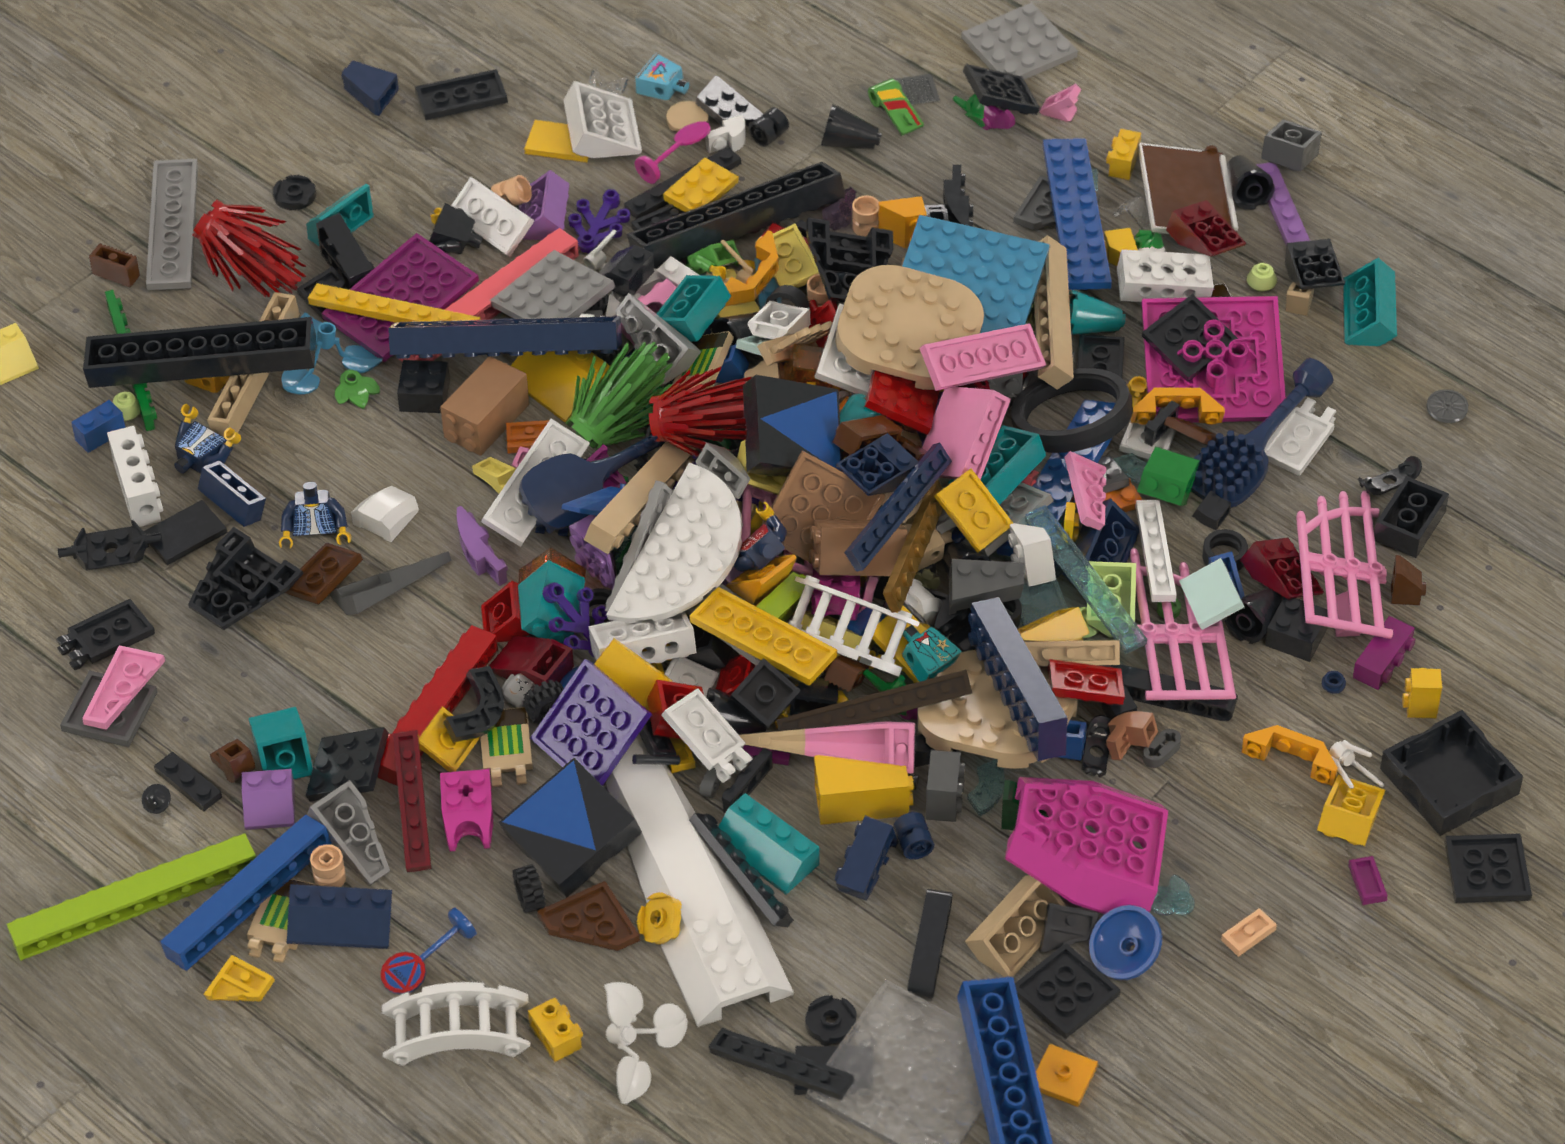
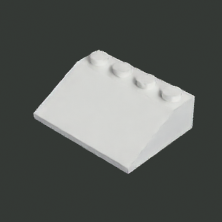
[563,81,642,158]

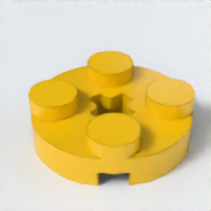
[637,892,682,944]

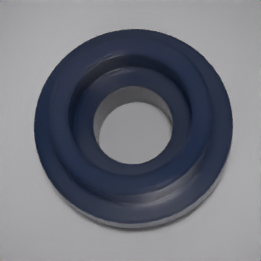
[1321,671,1346,694]

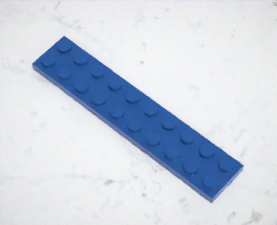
[1042,138,1112,290]
[996,399,1116,556]

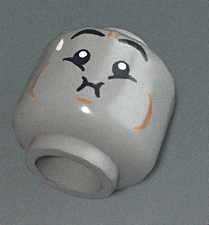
[501,674,536,708]

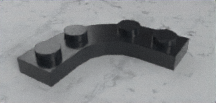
[443,666,504,742]

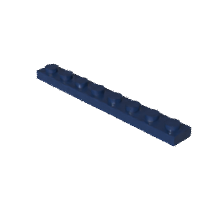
[844,442,952,572]

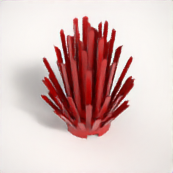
[192,199,306,297]
[649,367,752,457]

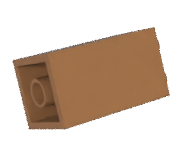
[441,356,529,456]
[809,519,907,576]

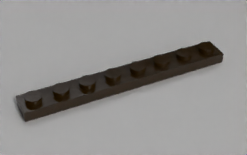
[776,670,973,731]

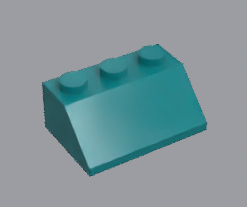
[306,184,374,246]
[657,275,731,342]

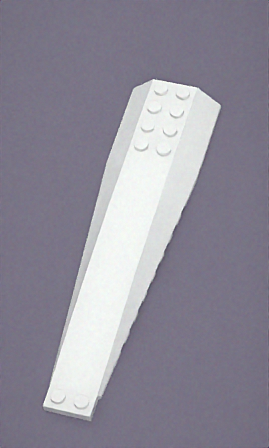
[606,734,794,1027]

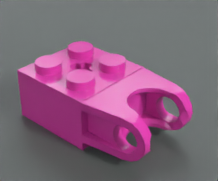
[811,570,860,620]
[440,769,494,852]

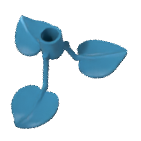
[281,312,383,395]

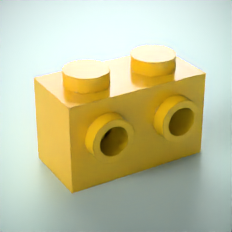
[1106,129,1141,180]
[1402,668,1442,718]
[528,997,583,1062]

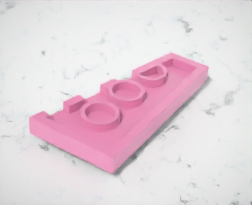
[1065,451,1106,530]
[82,645,165,730]

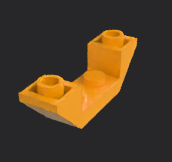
[724,230,779,306]
[1130,388,1225,425]
[1241,725,1338,786]

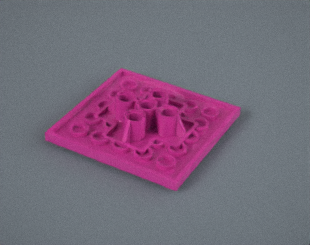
[1141,296,1286,422]

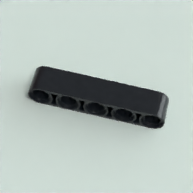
[907,889,953,998]

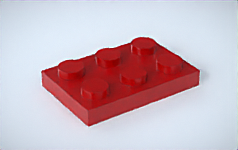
[1048,659,1125,705]

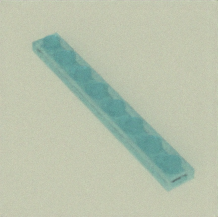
[1025,505,1147,654]

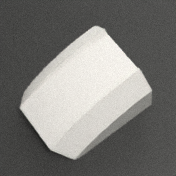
[748,301,811,339]
[351,486,419,542]
[903,579,943,627]

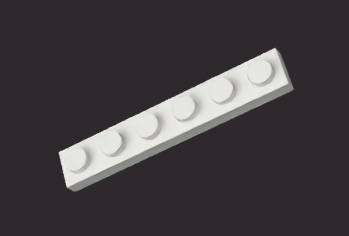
[1135,500,1176,602]

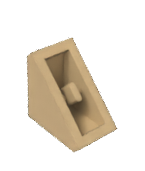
[1286,282,1315,316]

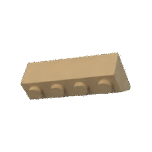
[965,875,1066,977]

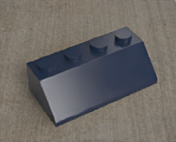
[1062,498,1140,591]
[286,884,392,949]

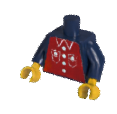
[733,502,787,572]

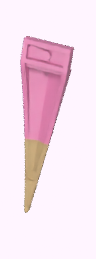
[739,721,915,773]

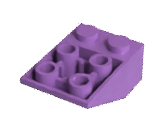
[569,515,616,591]

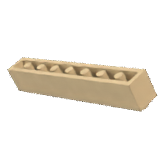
[1034,235,1074,389]
[207,292,300,437]
[584,442,696,554]

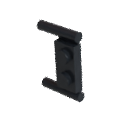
[632,718,681,765]

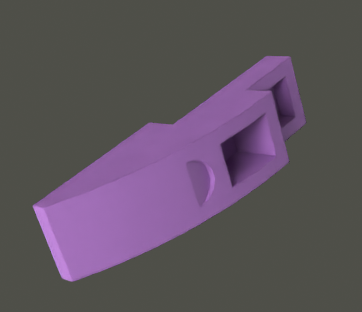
[457,506,508,586]

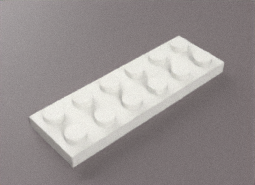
[481,419,590,547]

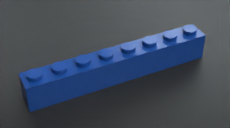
[160,815,332,971]

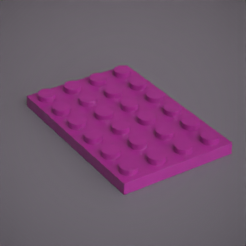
[322,233,479,362]

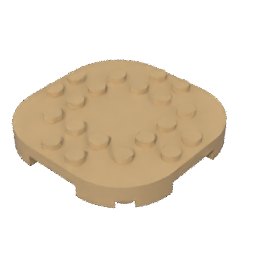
[835,265,984,390]
[918,650,1078,769]

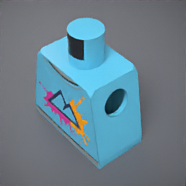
[635,53,689,100]

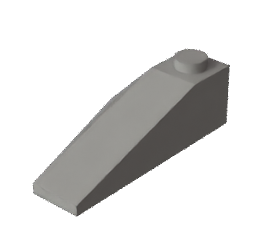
[615,293,701,385]
[308,780,390,886]

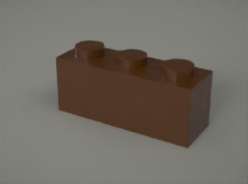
[833,415,903,455]

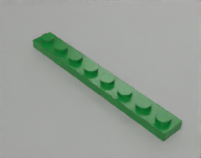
[105,290,157,431]

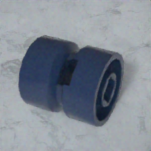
[894,812,935,860]

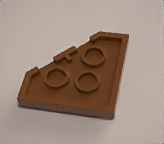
[537,881,640,951]

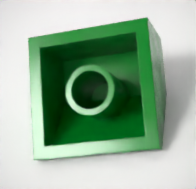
[1137,446,1200,506]

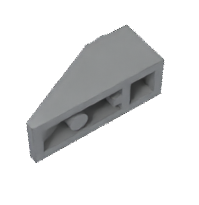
[695,443,750,499]

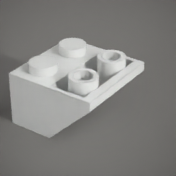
[1008,523,1056,587]

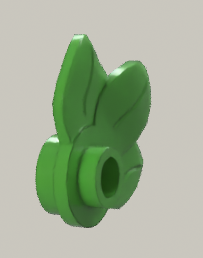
[335,370,380,409]

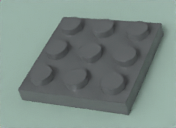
[60,670,157,747]

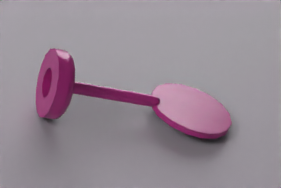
[634,121,711,184]

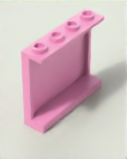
[922,387,1011,480]

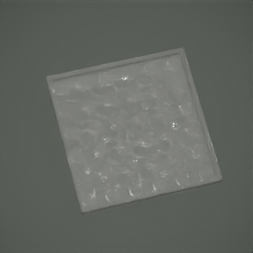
[806,980,983,1144]

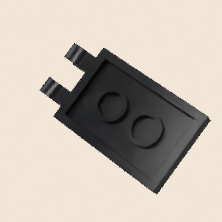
[56,599,155,670]

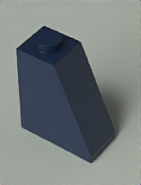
[342,60,399,116]

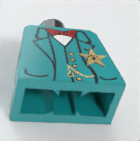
[902,625,962,682]

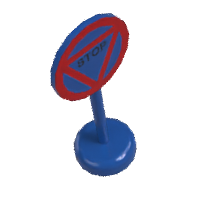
[380,907,477,994]

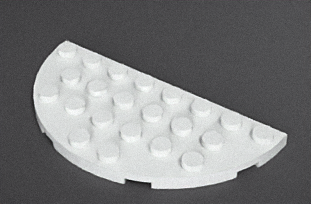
[606,463,743,623]

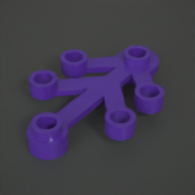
[568,189,630,253]
[542,582,607,658]

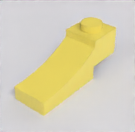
[472,457,516,494]

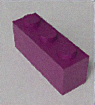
[1353,616,1416,690]

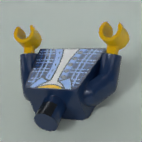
[174,404,241,474]
[279,482,352,549]

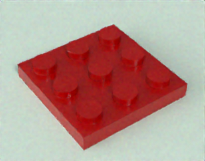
[864,370,939,435]

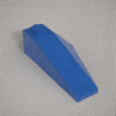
[561,483,626,516]

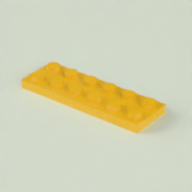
[690,587,837,686]

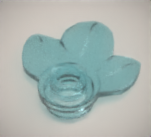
[1151,874,1195,916]

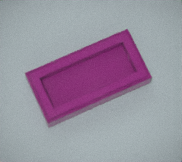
[1348,856,1388,905]

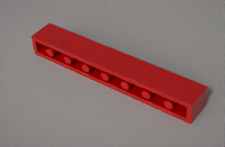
[377,625,498,786]

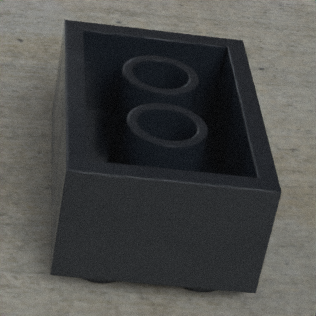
[1374,476,1449,558]

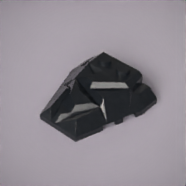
[806,217,893,302]
[188,527,303,630]

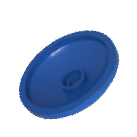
[1089,905,1162,980]

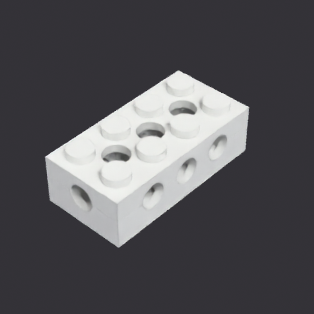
[1117,250,1214,302]
[107,426,163,527]
[588,611,696,664]

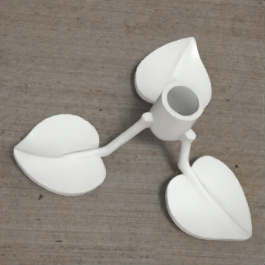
[604,982,687,1104]

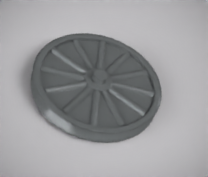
[1427,389,1468,423]

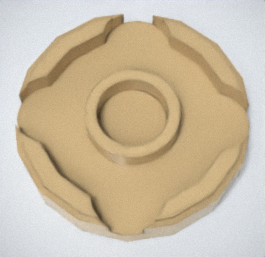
[666,101,709,132]

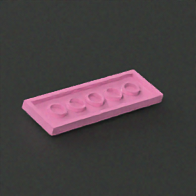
[919,323,1046,391]

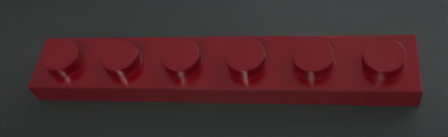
[393,730,432,873]

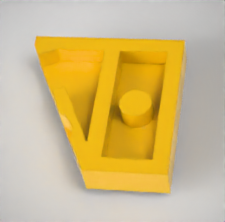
[1063,502,1080,544]
[204,955,275,1001]

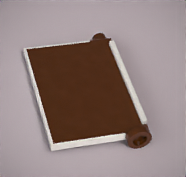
[1138,143,1238,234]

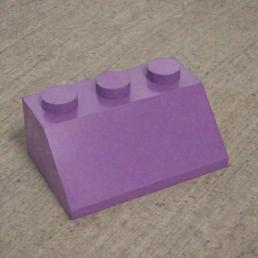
[519,170,569,240]

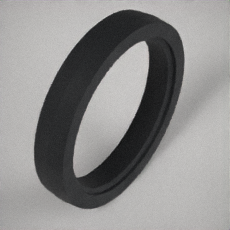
[1011,368,1133,453]

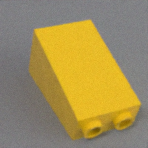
[814,755,914,825]

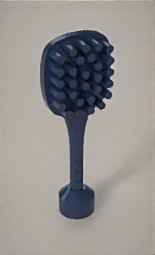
[1191,358,1333,508]
[519,435,692,534]

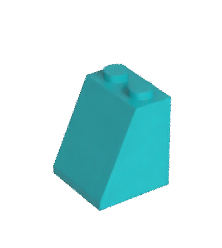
[518,560,585,644]
[248,706,313,780]

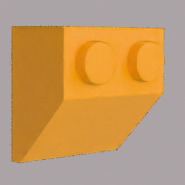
[878,196,927,249]

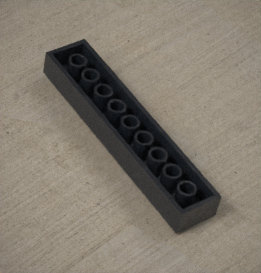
[627,161,846,269]
[83,317,316,388]

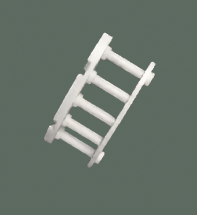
[788,575,920,677]
[382,982,530,1066]

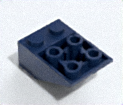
[836,433,918,496]

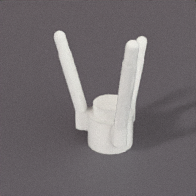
[583,230,616,271]
[1329,740,1384,788]

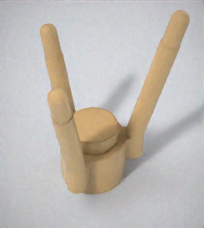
[706,240,754,284]

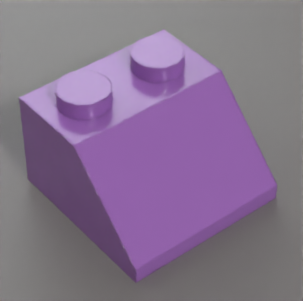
[242,769,295,830]

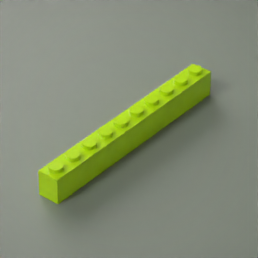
[7,833,256,961]

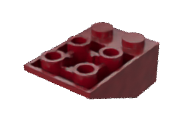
[1166,200,1246,257]
[1240,537,1324,599]
[489,636,574,686]

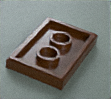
[285,543,363,605]

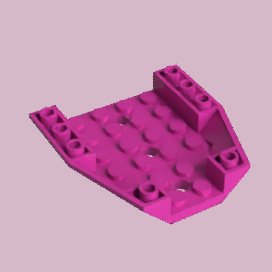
[1005,777,1168,914]

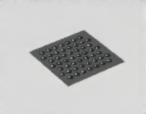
[894,74,940,105]

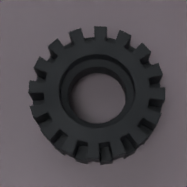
[523,680,564,725]
[512,864,546,913]

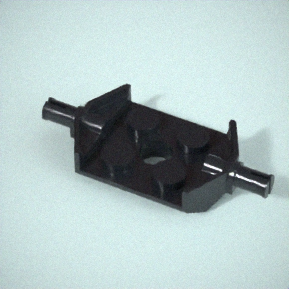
[58,520,162,571]

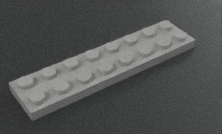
[146,159,198,290]

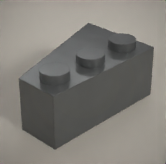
[949,559,1024,615]

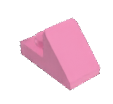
[1039,84,1081,122]

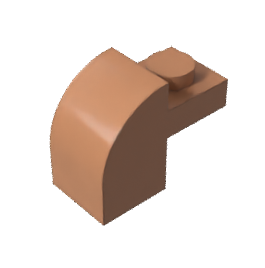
[1106,711,1158,761]

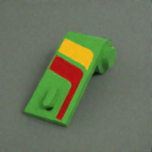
[868,78,924,136]

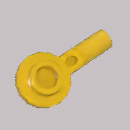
[1127,376,1147,407]

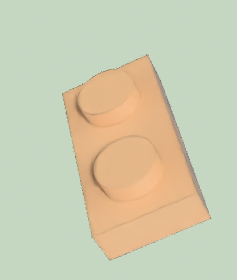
[1221,908,1277,957]

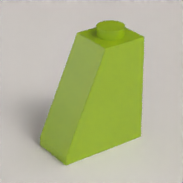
[756,572,806,622]

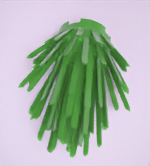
[565,342,673,451]

